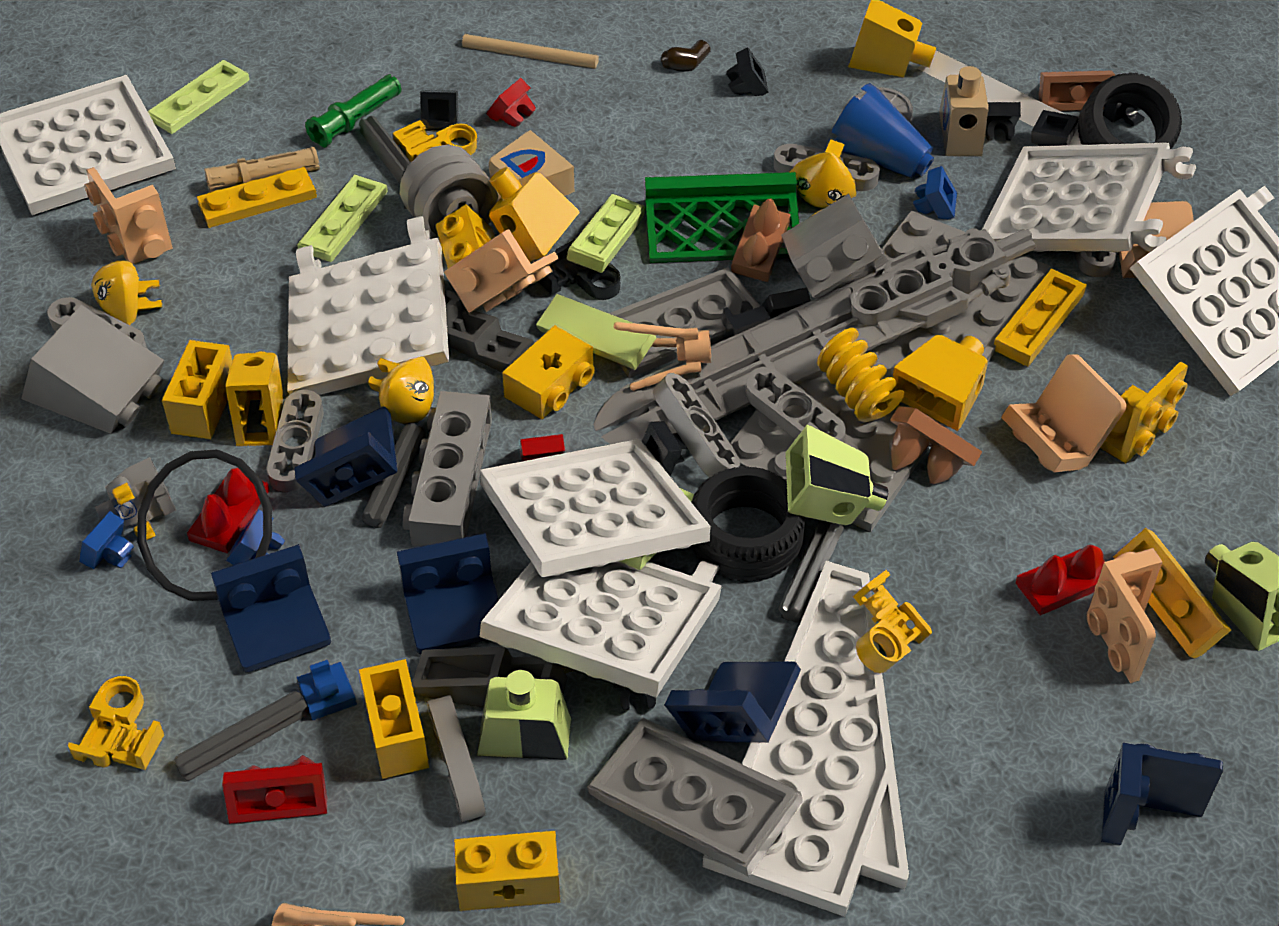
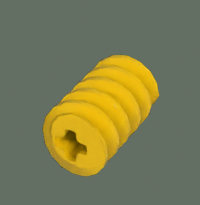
[817,328,904,422]

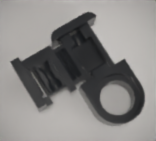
[531,239,621,300]

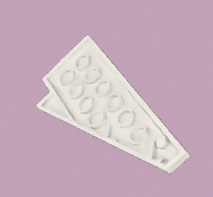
[703,561,909,917]

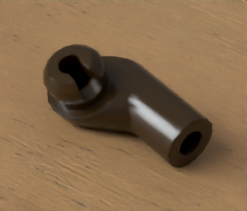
[661,40,711,71]

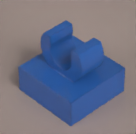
[913,166,957,220]
[225,509,285,565]
[79,511,134,569]
[297,660,357,721]

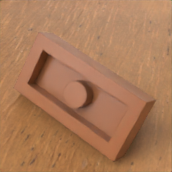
[1039,71,1115,111]
[731,198,790,282]
[890,406,982,484]

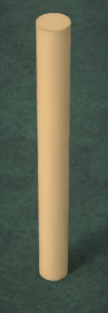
[462,34,599,69]

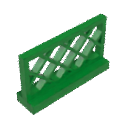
[644,172,800,263]

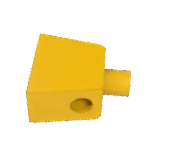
[848,0,936,78]
[489,167,580,262]
[890,335,988,431]
[225,351,283,446]

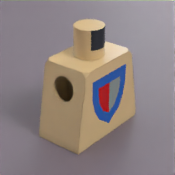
[939,66,988,156]
[489,130,575,200]

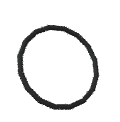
[137,449,272,601]

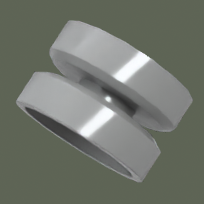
[400,144,499,242]

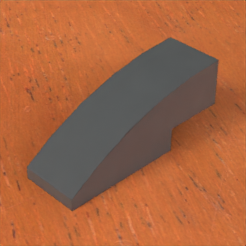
[412,646,568,708]

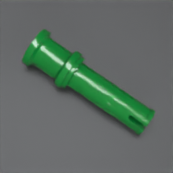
[305,74,402,148]

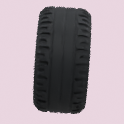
[1078,72,1182,149]
[691,466,805,582]

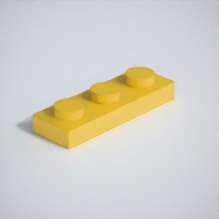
[197,167,317,228]
[994,268,1087,367]
[1113,528,1231,658]

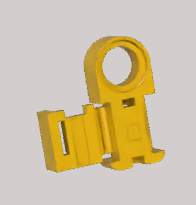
[392,120,477,162]
[852,570,932,673]
[68,676,164,770]

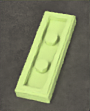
[148,60,249,134]
[297,175,388,262]
[567,194,646,273]
[536,294,656,370]

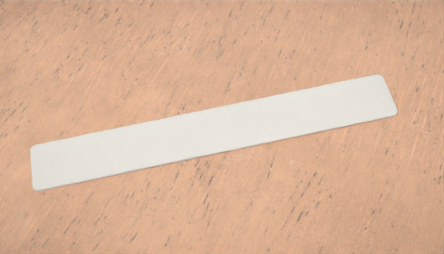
[918,51,1082,145]

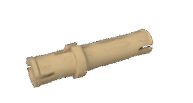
[204,147,320,192]

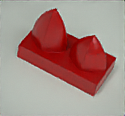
[187,468,270,554]
[1015,545,1105,616]
[222,755,327,824]

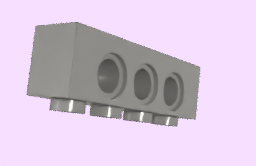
[403,391,492,546]

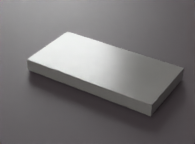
[609,267,760,378]
[587,717,803,877]

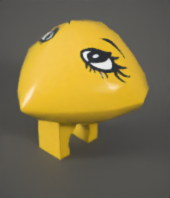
[789,139,857,208]
[91,261,162,325]
[368,356,434,424]

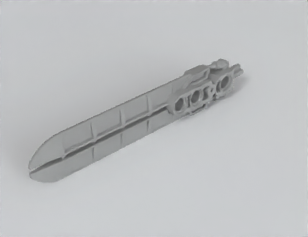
[593,228,1036,444]

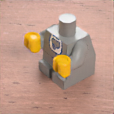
[95,457,176,540]

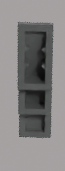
[445,290,534,372]

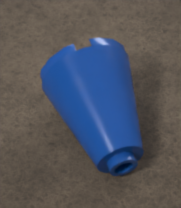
[828,83,934,178]

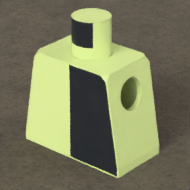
[785,425,888,525]
[1205,542,1279,651]
[477,670,571,760]

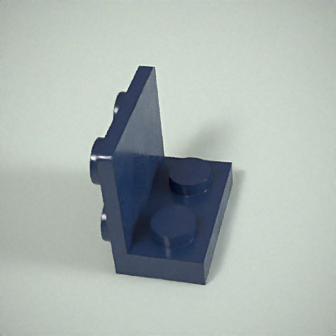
[294,406,398,507]
[397,533,499,654]
[211,544,331,673]
[664,661,801,743]
[1101,743,1223,845]

